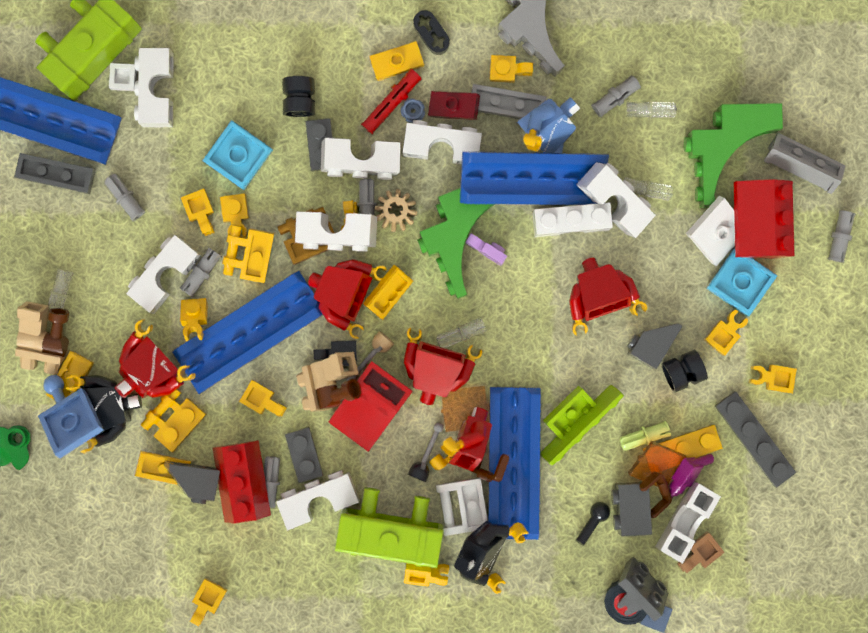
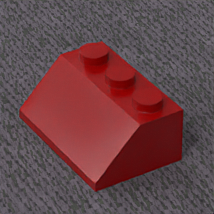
[734,179,795,259]
[212,440,271,523]

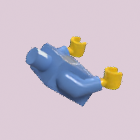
[517,97,580,153]

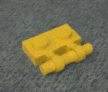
[222,225,274,283]
[140,389,207,453]

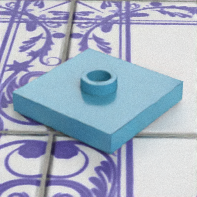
[202,120,273,190]
[706,248,777,317]

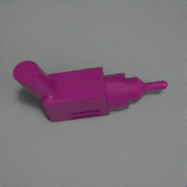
[670,454,714,498]

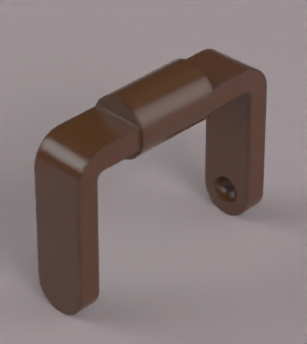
[471,450,509,482]
[639,471,672,518]

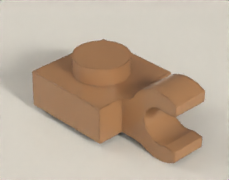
[677,532,725,573]

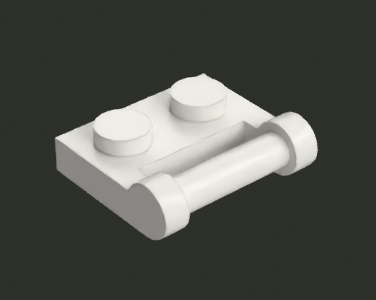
[436,478,488,536]

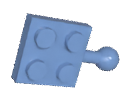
[38,375,104,458]

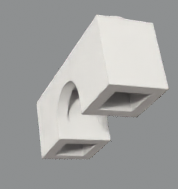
[134,48,174,127]
[403,120,482,164]
[321,138,400,180]
[577,162,656,238]
[532,203,613,237]
[295,212,377,252]
[126,235,202,314]
[276,470,360,530]
[655,482,721,564]

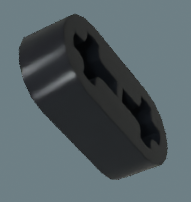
[413,10,450,55]

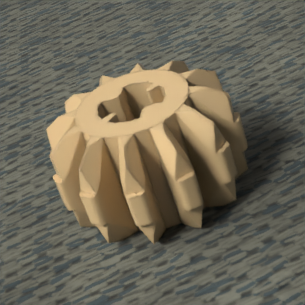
[375,189,417,232]

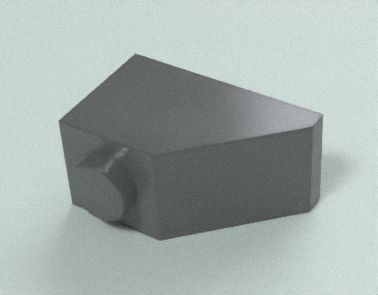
[627,323,682,369]
[164,461,220,504]

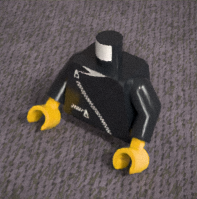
[65,375,142,453]
[454,521,528,594]

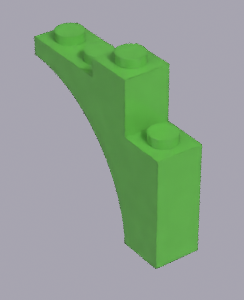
[684,103,783,208]
[417,188,495,299]

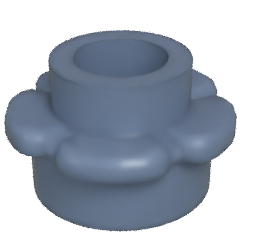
[401,99,425,123]

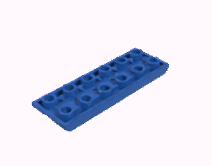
[0,77,122,165]
[460,151,609,205]
[172,271,323,394]
[488,387,541,540]

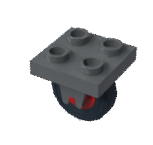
[604,557,669,625]

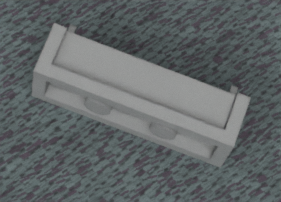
[764,133,846,194]

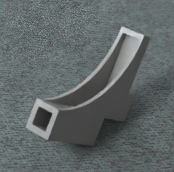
[498,0,565,77]

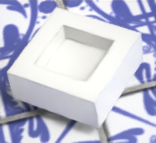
[109,63,137,91]

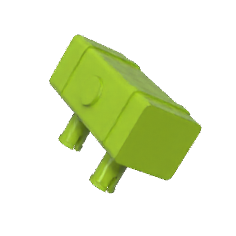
[35,0,142,101]
[335,487,443,568]

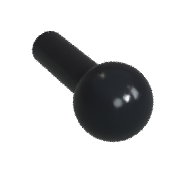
[576,502,610,546]

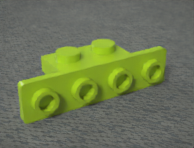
[540,385,624,466]

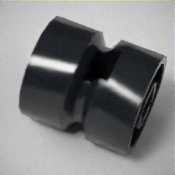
[282,76,315,117]
[661,349,708,393]

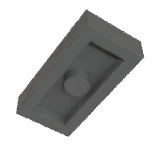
[305,118,333,171]
[285,427,323,483]

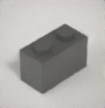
[611,482,652,537]

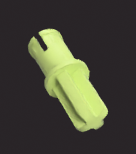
[620,421,671,451]

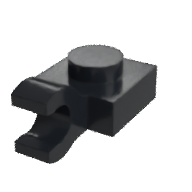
[313,341,357,366]

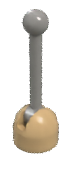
[346,331,394,381]

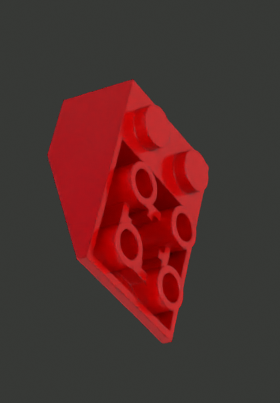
[328,361,413,452]

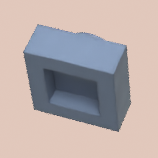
[639,606,673,633]

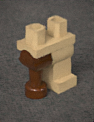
[15,301,70,375]
[296,352,361,412]

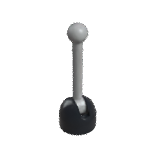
[407,422,444,482]

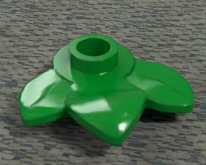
[0,425,31,471]

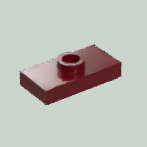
[428,91,480,120]

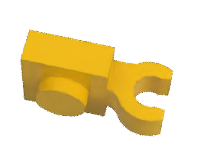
[490,55,533,83]
[181,188,215,236]
[239,380,287,417]
[404,563,449,587]
[190,578,228,626]

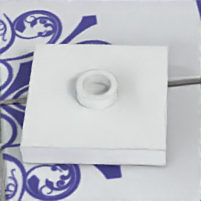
[686,196,735,266]

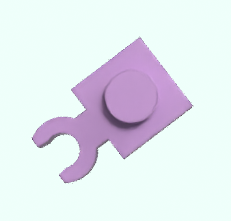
[466,233,507,266]

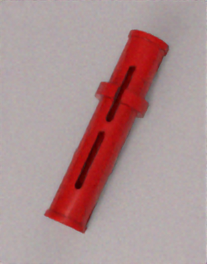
[361,68,422,135]

